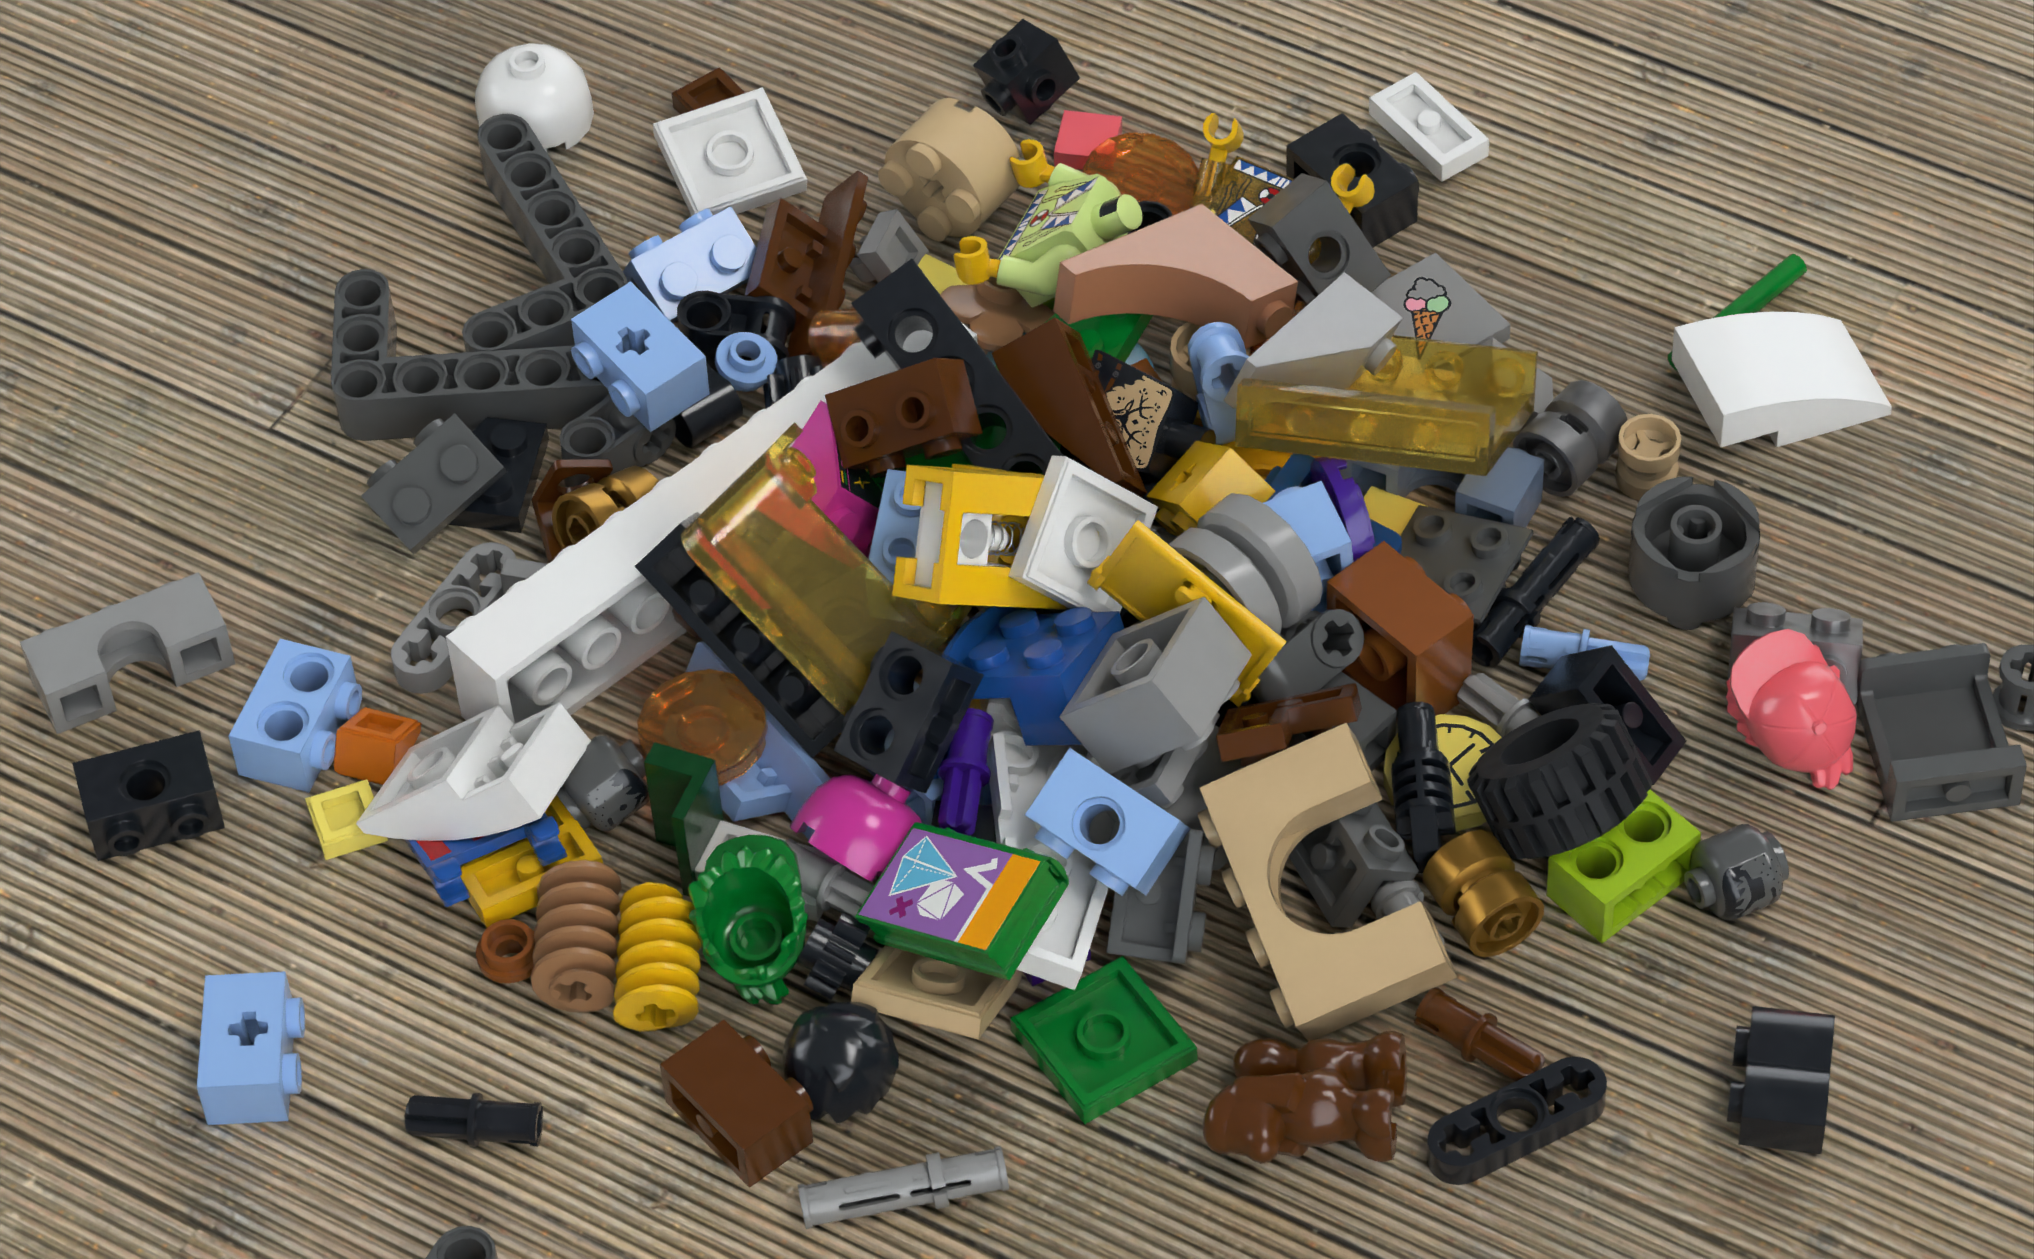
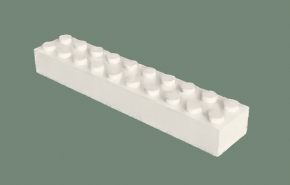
[446,322,978,724]

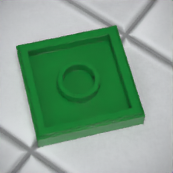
[1010,956,1198,1125]

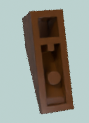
[992,318,1147,497]

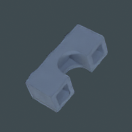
[1340,400,1544,528]

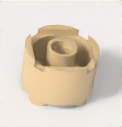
[878,98,1020,242]

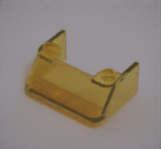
[681,422,973,716]

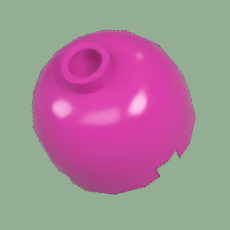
[790,774,922,882]

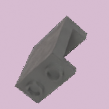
[1856,643,2027,822]

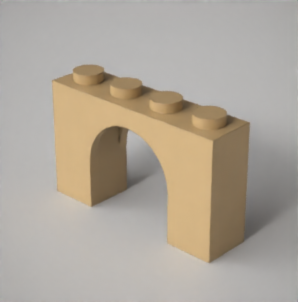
[1198,723,1458,1042]

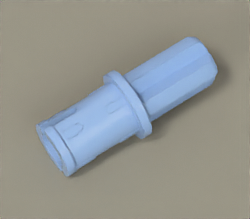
[1519,625,1650,681]

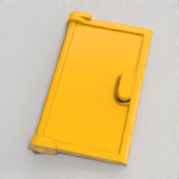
[1087,520,1287,707]

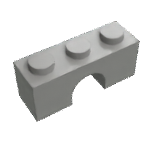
[20,572,236,734]

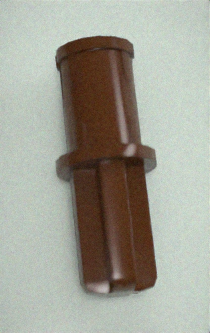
[1414,987,1545,1082]

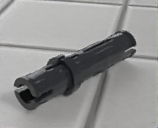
[1472,517,1600,668]

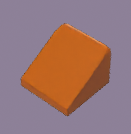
[334,707,422,785]

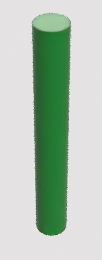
[1668,254,1807,372]

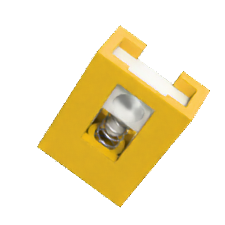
[892,464,1066,609]

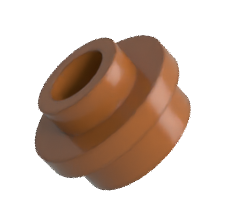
[476,919,535,983]

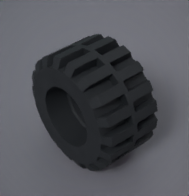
[1467,703,1652,859]

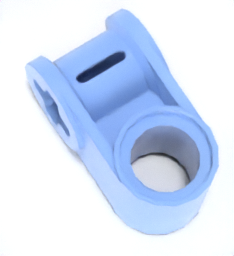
[1188,322,1272,445]

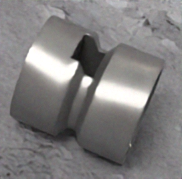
[1513,380,1628,497]

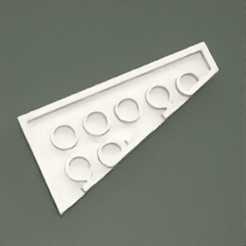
[980,698,1120,990]

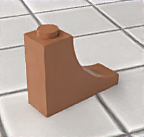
[1053,204,1298,349]

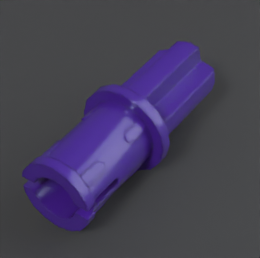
[938,708,994,836]

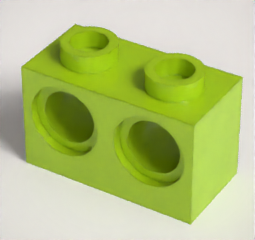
[1546,789,1701,944]

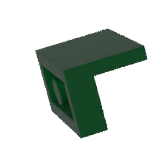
[644,742,724,897]

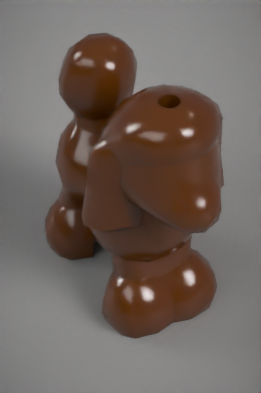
[1203,1031,1407,1164]

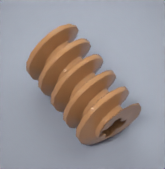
[531,860,622,1013]

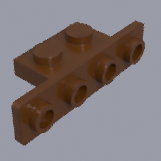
[745,170,868,362]

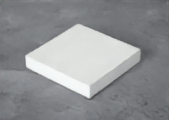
[653,87,807,216]
[1008,455,1158,613]

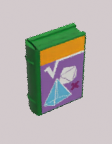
[855,822,1069,981]

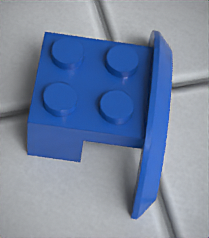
[933,606,1124,779]

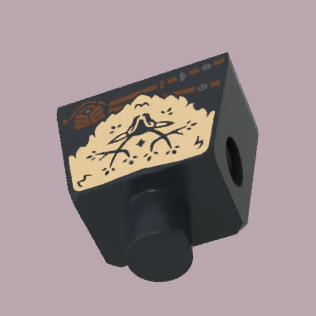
[1060,349,1216,483]

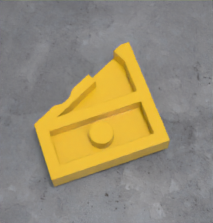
[461,795,603,928]

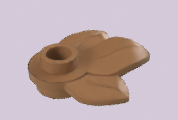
[941,277,1054,352]

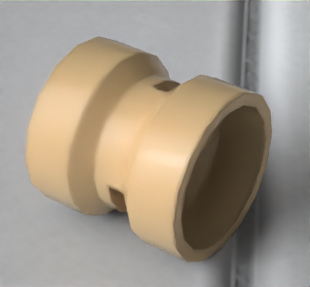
[1615,414,1682,500]

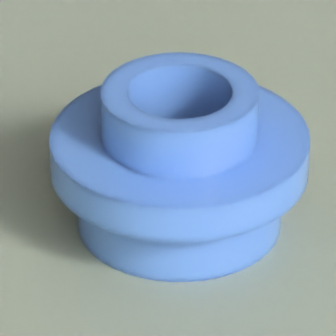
[715,332,777,392]

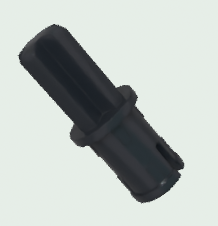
[404,1092,543,1147]

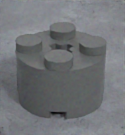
[1628,477,1760,630]

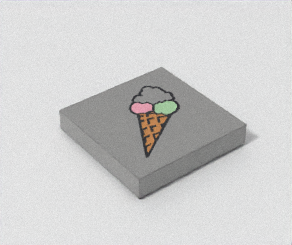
[1371,252,1511,372]

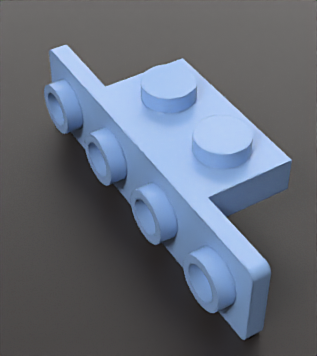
[663,641,830,848]

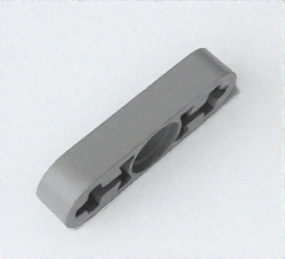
[391,542,516,694]

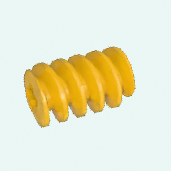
[613,882,702,1032]

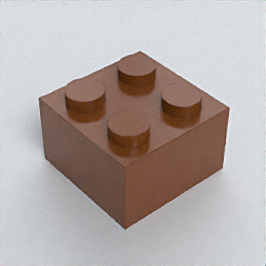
[1327,541,1474,715]

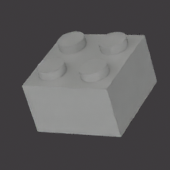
[1060,596,1252,774]

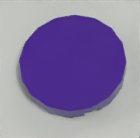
[1310,453,1375,562]

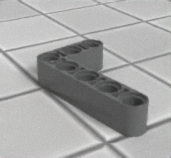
[462,114,628,352]
[331,269,609,441]

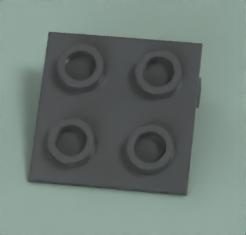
[1400,505,1534,631]

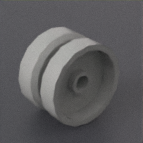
[1169,493,1323,635]

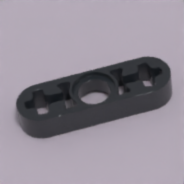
[1427,1057,1607,1185]

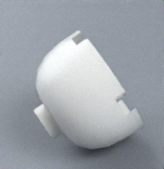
[475,43,594,154]

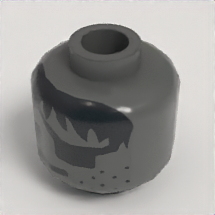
[556,734,650,832]
[1684,824,1789,921]

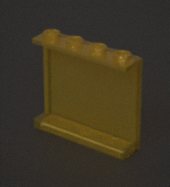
[1235,335,1538,476]

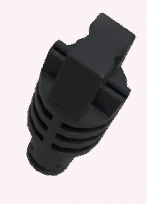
[1391,702,1456,874]

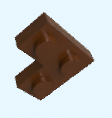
[1216,683,1362,767]

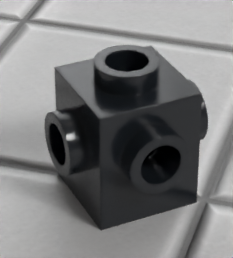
[973,19,1080,125]

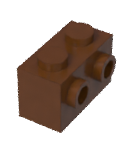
[825,358,982,478]

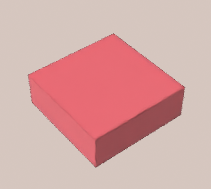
[1054,110,1123,173]

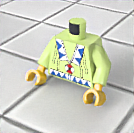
[953,139,1142,308]

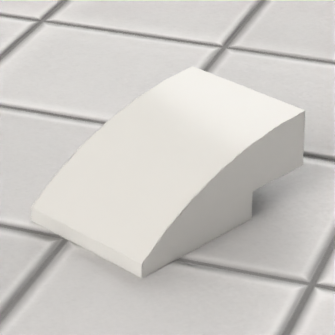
[1672,312,1892,448]
[356,702,591,841]

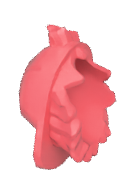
[1726,629,1857,790]

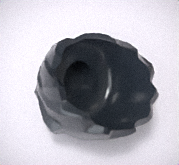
[782,1002,899,1124]

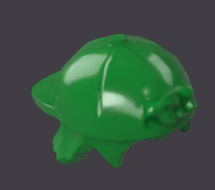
[688,835,808,1005]

